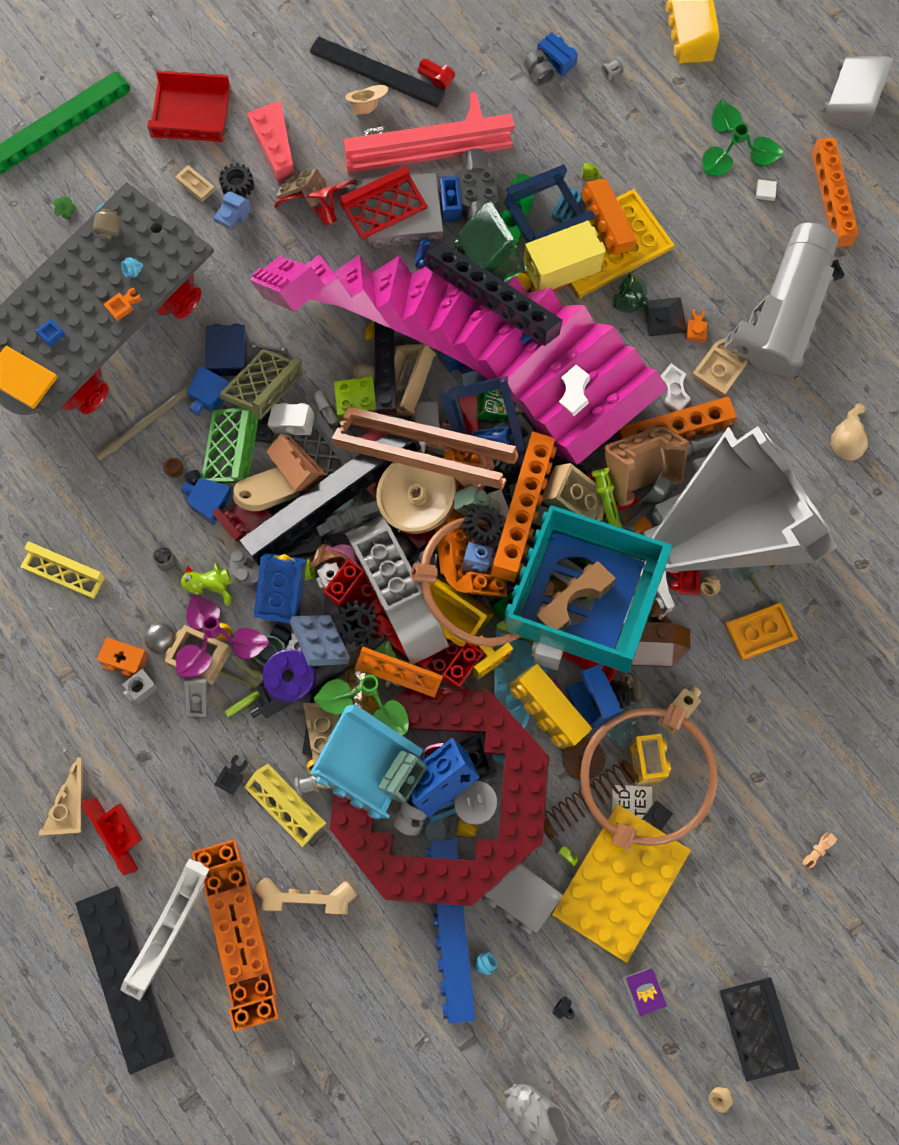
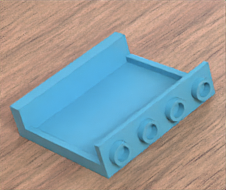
[310,705,423,820]

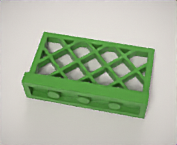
[201,408,258,484]

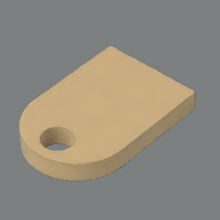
[691,338,748,397]
[233,467,299,511]

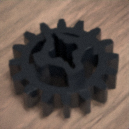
[335,600,381,646]

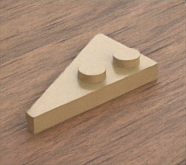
[39,758,83,836]

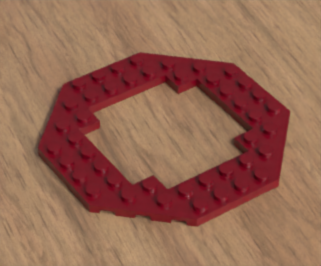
[330,688,549,907]

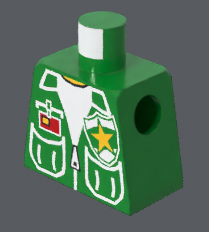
[476,379,522,423]

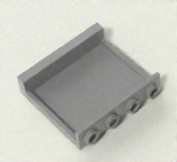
[362,173,443,248]

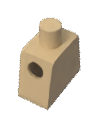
[657,686,701,735]

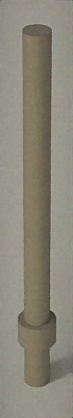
[95,385,190,461]

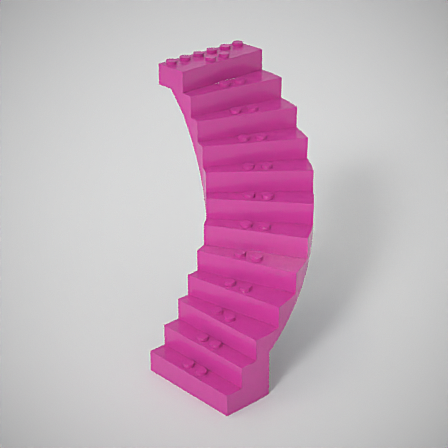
[250,254,668,465]

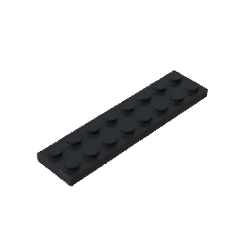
[75,886,174,1075]

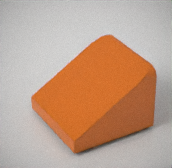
[624,513,652,534]

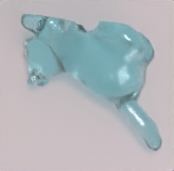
[588,702,640,746]

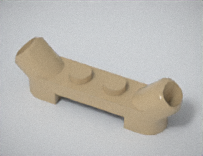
[255,878,357,915]

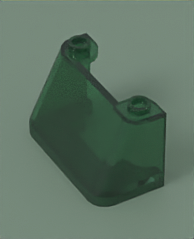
[454,200,527,282]

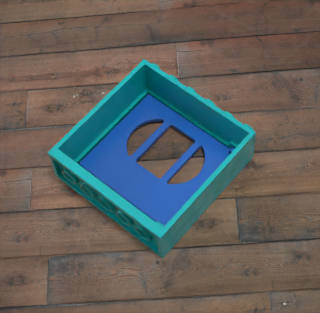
[505,505,672,674]

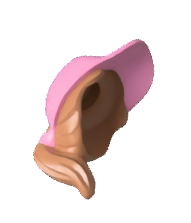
[310,544,367,576]

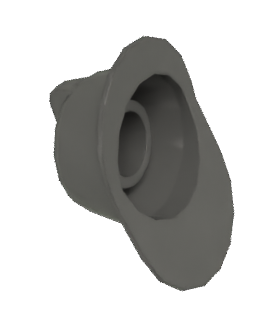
[634,468,675,507]

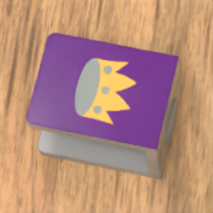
[622,968,667,1017]

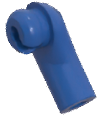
[414,239,430,269]

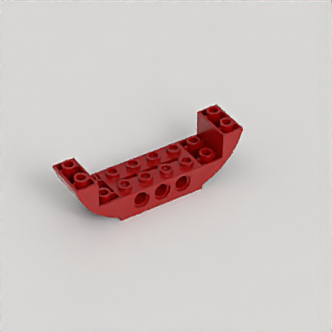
[323,559,484,687]

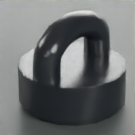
[552,996,575,1020]

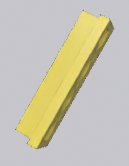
[21,541,105,599]
[244,764,326,847]

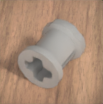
[601,57,625,80]
[295,776,320,796]

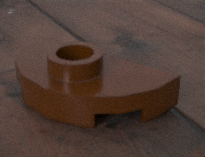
[649,602,672,623]

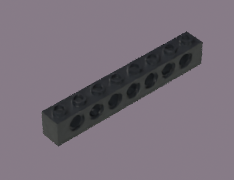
[426,242,562,346]

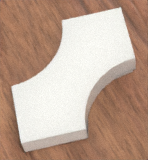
[661,364,691,412]
[559,365,590,416]

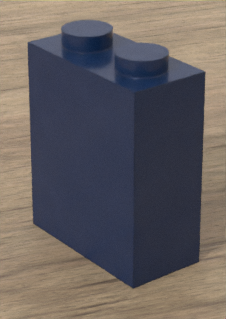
[205,324,247,376]

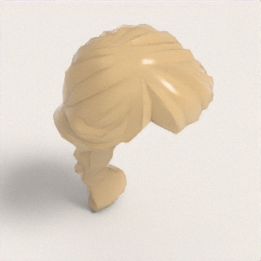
[830,403,868,461]

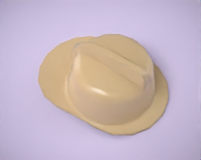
[345,85,388,115]

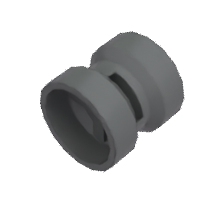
[153,546,176,571]

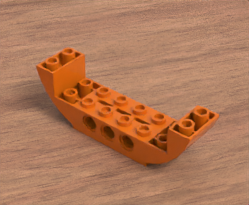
[435,448,507,598]
[192,839,279,1032]

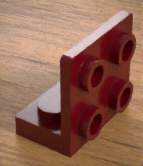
[212,496,273,543]

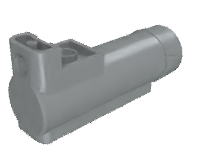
[724,223,838,377]

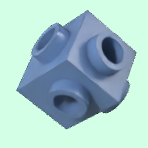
[461,542,495,574]

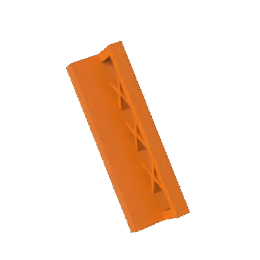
[355,647,443,697]

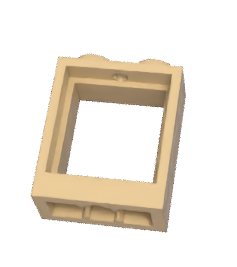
[165,625,232,686]

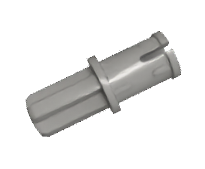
[313,391,339,428]

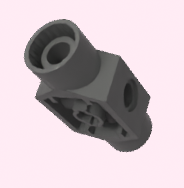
[458,149,498,234]

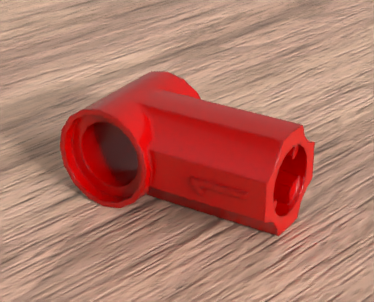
[417,58,456,90]

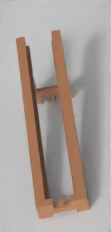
[332,407,518,490]

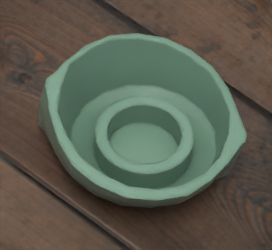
[254,636,286,666]

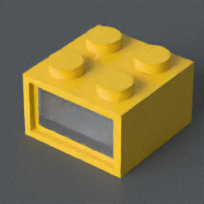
[629,734,671,785]

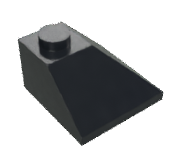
[643,297,687,336]

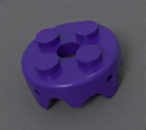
[263,649,317,702]

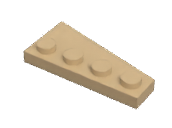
[303,703,340,789]

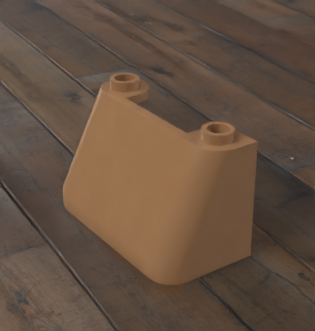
[604,426,689,506]

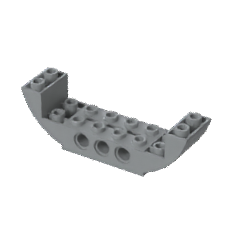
[344,515,449,665]

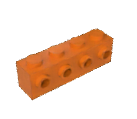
[580,178,637,255]

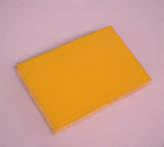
[0,346,58,409]
[724,602,798,661]

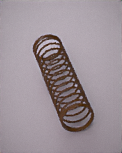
[544,759,638,840]

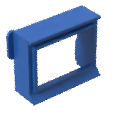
[565,664,623,732]

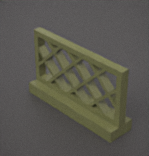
[220,349,303,420]

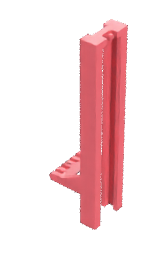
[343,92,514,173]

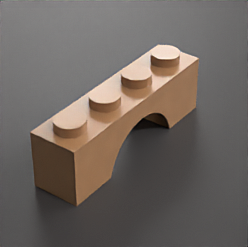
[536,561,616,631]

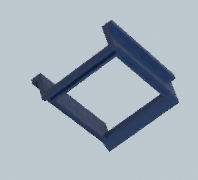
[504,164,595,243]
[441,376,526,452]

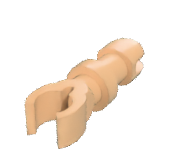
[803,832,837,869]

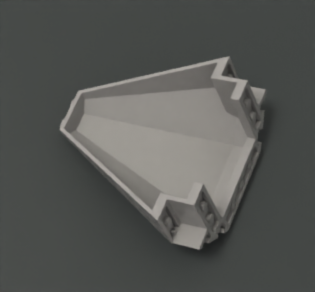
[651,426,838,572]

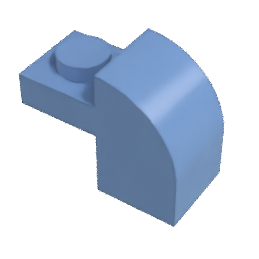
[214,192,252,229]

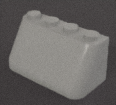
[484,864,563,935]

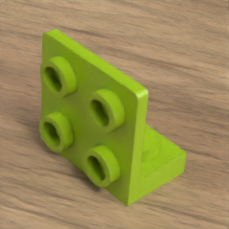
[334,376,376,427]

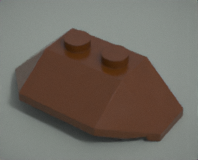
[617,622,691,667]

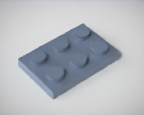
[290,615,350,666]

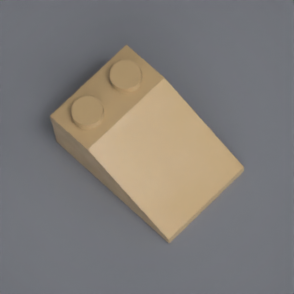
[542,463,605,521]

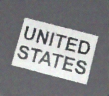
[612,785,652,825]

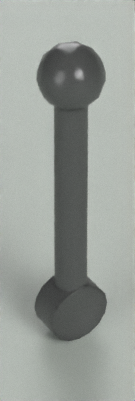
[249,342,288,355]

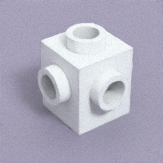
[316,562,341,589]

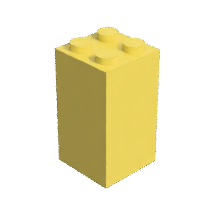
[523,221,605,291]

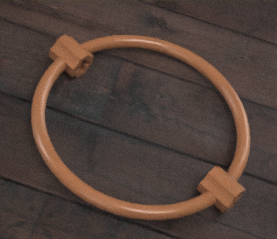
[411,518,554,646]
[580,703,718,850]

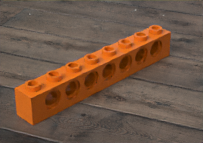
[490,432,557,582]

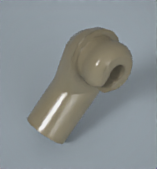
[621,673,643,702]

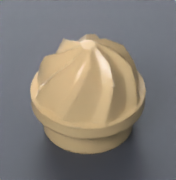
[700,576,721,596]

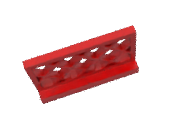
[340,165,428,241]

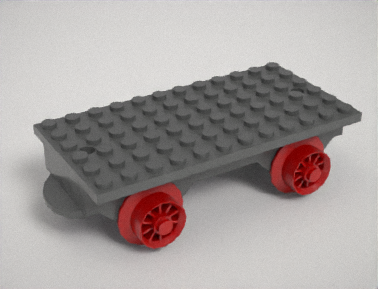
[0,182,214,419]

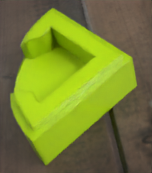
[582,163,600,179]
[557,846,578,867]

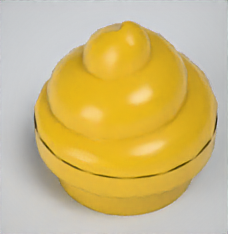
[456,819,479,837]

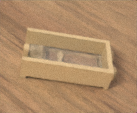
[385,343,437,416]

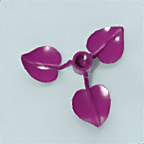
[176,594,269,678]

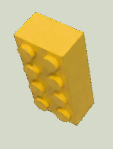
[507,664,592,749]

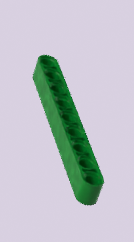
[0,72,131,174]

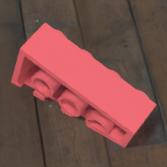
[247,100,295,183]

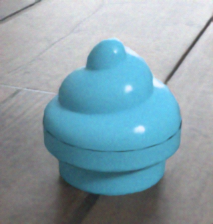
[121,257,143,278]
[474,952,498,975]

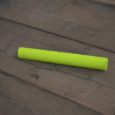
[225,690,261,717]

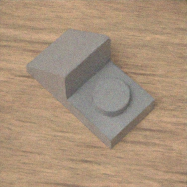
[184,677,211,718]

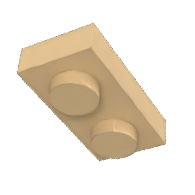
[175,165,216,202]

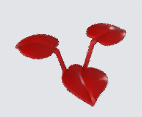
[274,179,357,226]

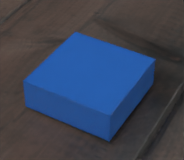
[35,319,65,347]

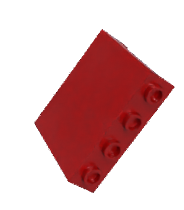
[147,70,231,142]

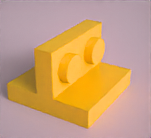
[472,635,513,681]

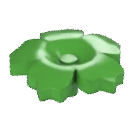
[53,196,76,220]

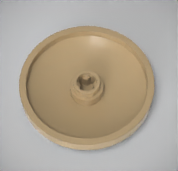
[376,453,457,534]

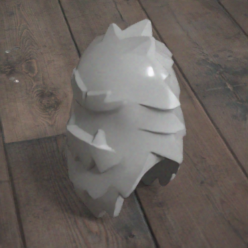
[504,1084,570,1145]

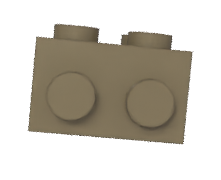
[276,168,327,207]

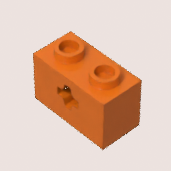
[97,637,149,678]

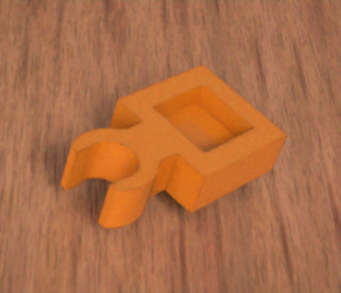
[103,288,142,322]
[686,308,708,342]

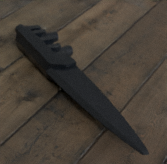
[249,635,387,718]

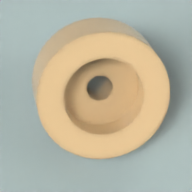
[708,1087,733,1113]

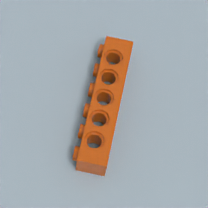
[811,138,859,247]
[616,396,737,440]

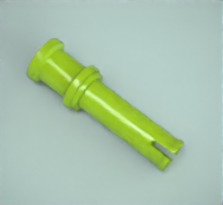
[592,468,622,528]

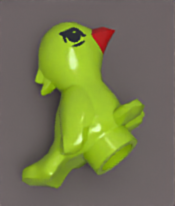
[181,563,233,606]

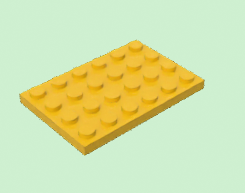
[569,189,674,299]
[551,804,691,963]

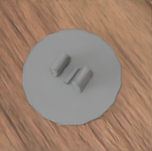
[455,781,498,825]

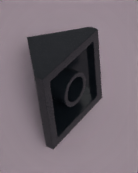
[459,733,497,781]

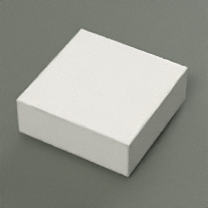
[756,179,777,201]

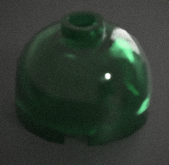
[612,274,648,313]

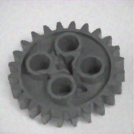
[316,501,379,537]

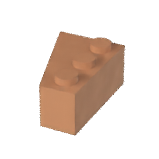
[266,434,328,492]

